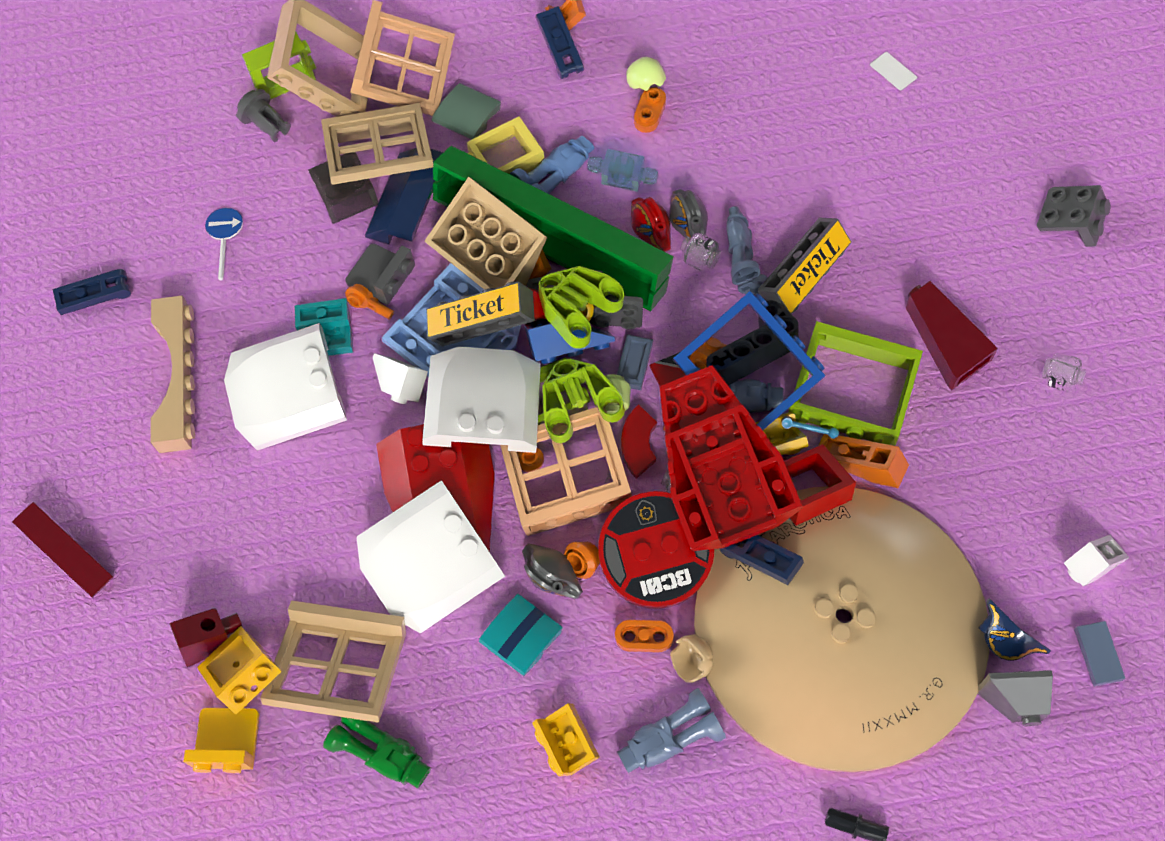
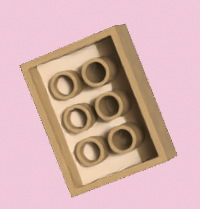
[424,177,547,289]

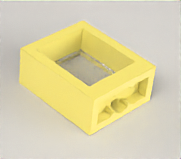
[467,116,544,174]

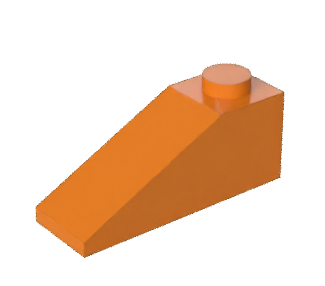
[818,434,909,488]

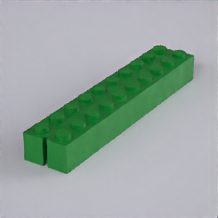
[433,145,674,312]

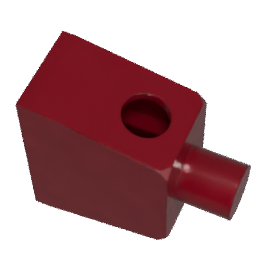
[169,608,243,668]

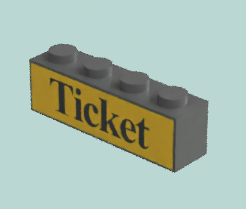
[758,217,851,314]
[426,281,535,347]

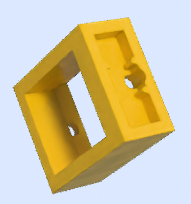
[197,626,282,714]

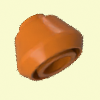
[564,541,600,579]

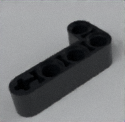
[706,300,799,386]

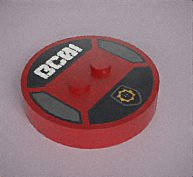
[598,491,714,609]

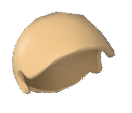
[670,634,713,683]

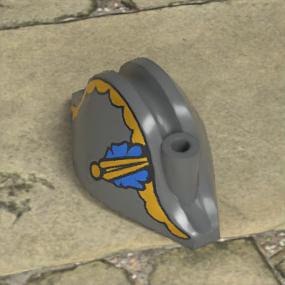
[669,189,708,246]
[522,543,583,599]

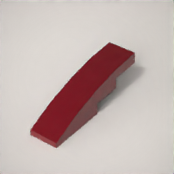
[12,502,114,598]

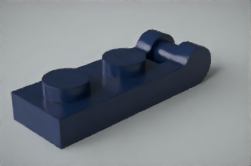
[536,6,584,79]
[53,269,131,315]
[720,535,804,585]

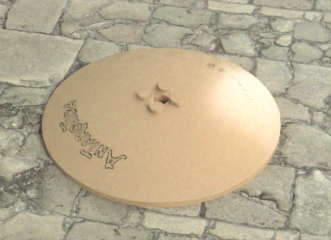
[694,486,989,772]

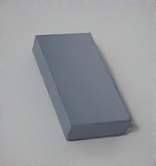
[617,335,653,391]
[1074,621,1126,687]

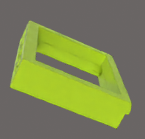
[788,321,923,446]

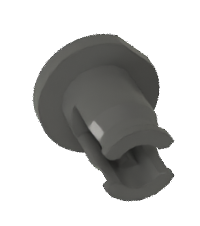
[236,89,291,142]

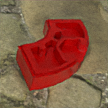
[621,404,657,479]

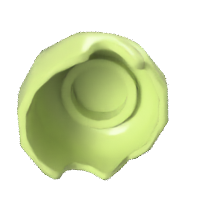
[626,57,666,91]

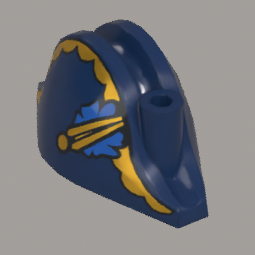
[978,598,1051,661]

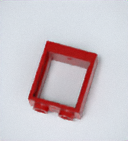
[784,444,856,526]

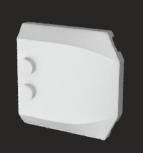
[224,323,347,451]
[423,347,541,453]
[357,480,505,633]

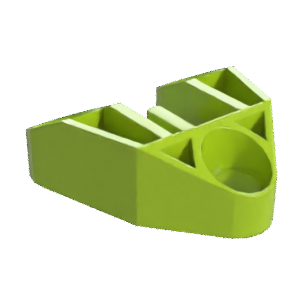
[539,266,624,349]
[542,359,625,443]

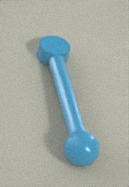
[781,416,839,438]

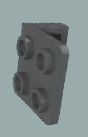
[1037,185,1111,247]
[345,244,415,305]
[589,270,643,329]

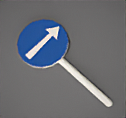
[205,208,243,280]

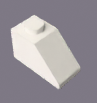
[373,353,428,404]
[1064,535,1129,586]

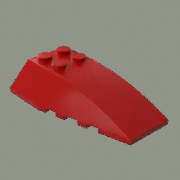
[659,365,803,551]
[376,424,495,553]

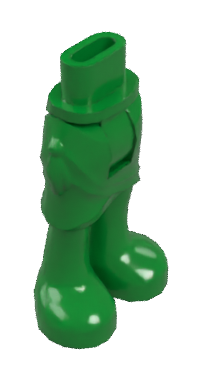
[323,699,431,789]

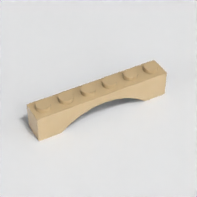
[151,296,195,453]

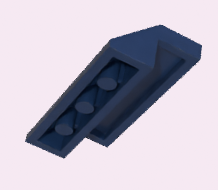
[365,148,443,245]

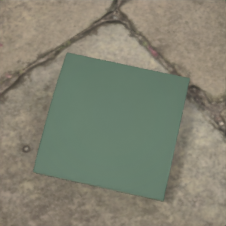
[432,83,501,139]

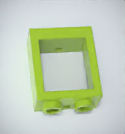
[242,32,316,99]

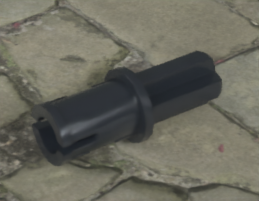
[825,808,889,841]

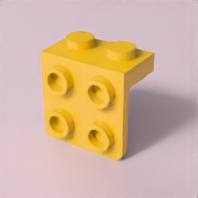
[183,708,260,773]

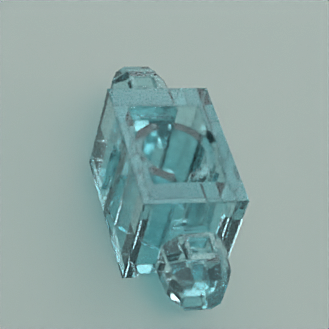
[587,149,658,192]

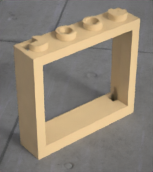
[267,0,372,117]

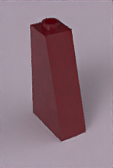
[906,281,998,390]

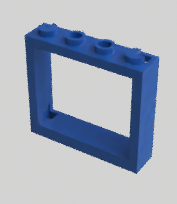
[673,291,825,430]

